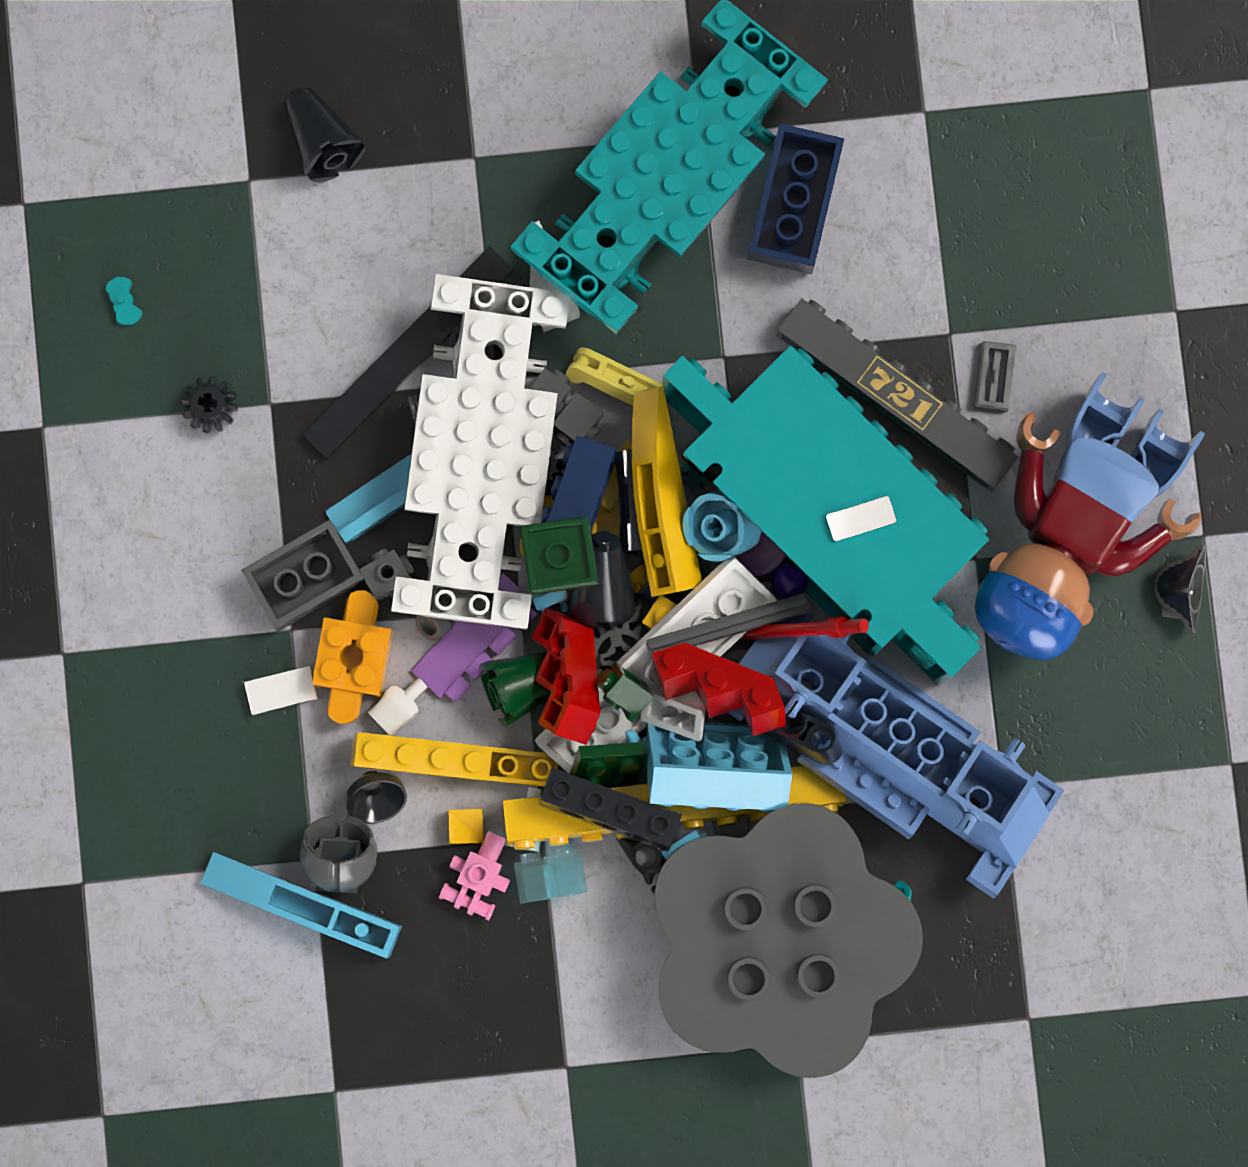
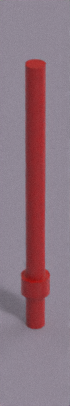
[739,617,869,640]

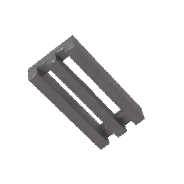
[974,341,1016,412]

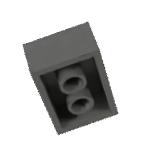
[241,520,366,632]

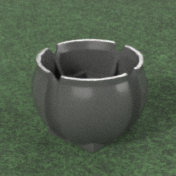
[300,815,377,894]

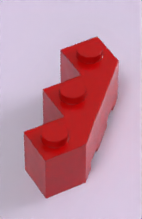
[532,607,600,745]
[652,642,786,736]

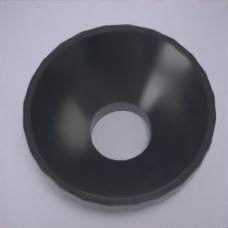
[345,771,407,824]

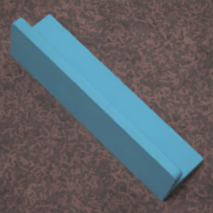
[326,454,412,545]

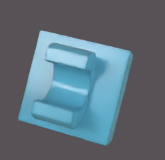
[527,586,568,613]

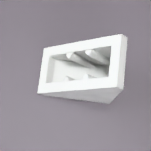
[641,688,706,742]

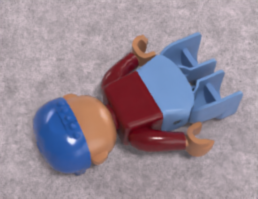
[974,372,1205,661]

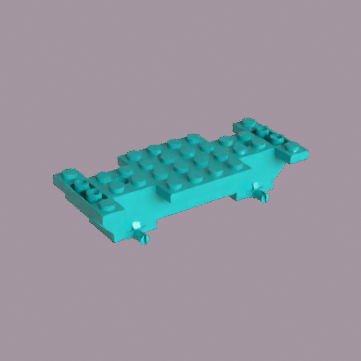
[511,0,828,334]

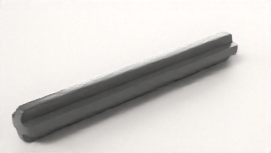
[646,594,810,658]

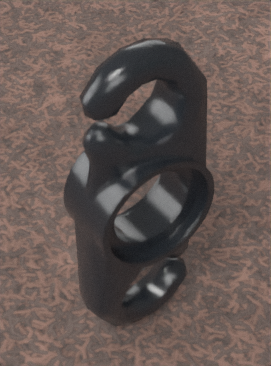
[616,838,666,894]

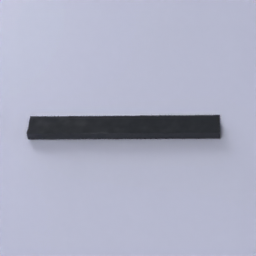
[303,246,514,459]

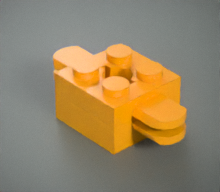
[312,590,394,725]

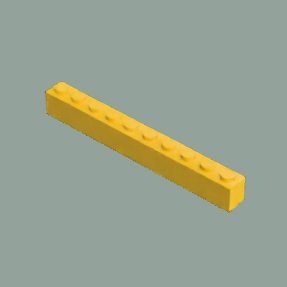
[502,766,846,850]

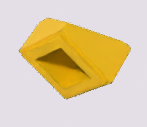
[448,809,484,844]

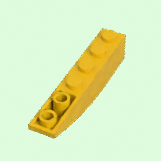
[632,386,702,597]
[350,732,558,787]

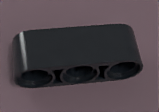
[762,702,842,765]

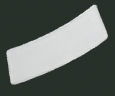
[826,496,896,541]

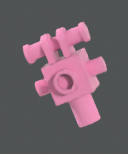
[439,831,510,921]

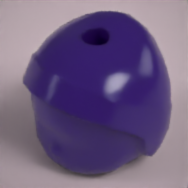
[772,564,809,599]

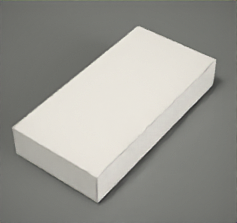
[244,666,318,715]

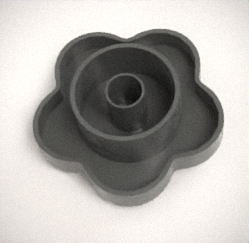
[655,802,923,1078]

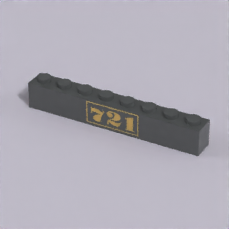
[776,298,1019,493]

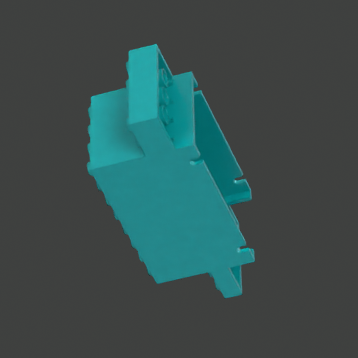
[662,345,990,686]

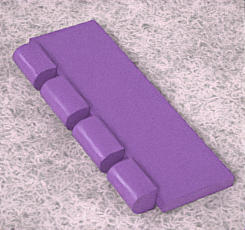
[411,573,537,702]

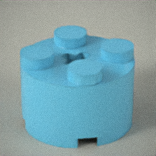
[683,489,761,562]

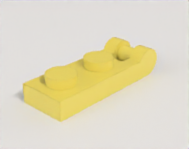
[566,347,662,406]

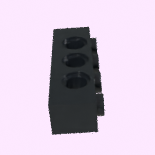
[539,768,682,852]

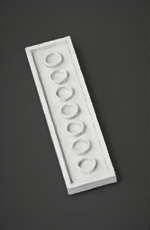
[535,556,778,774]

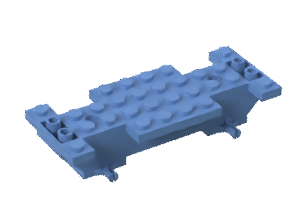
[728,612,1064,899]

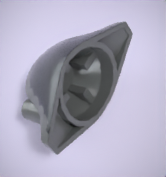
[1154,545,1207,633]

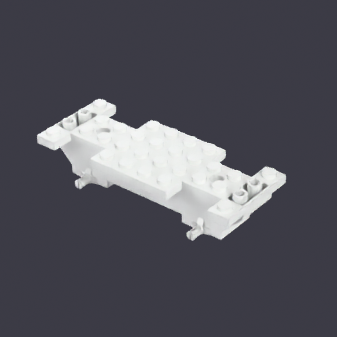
[391,274,570,629]

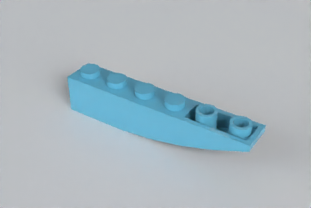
[200,852,402,958]

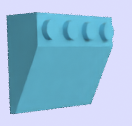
[646,722,792,813]

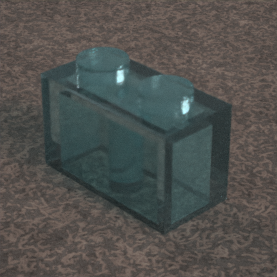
[514,846,588,904]

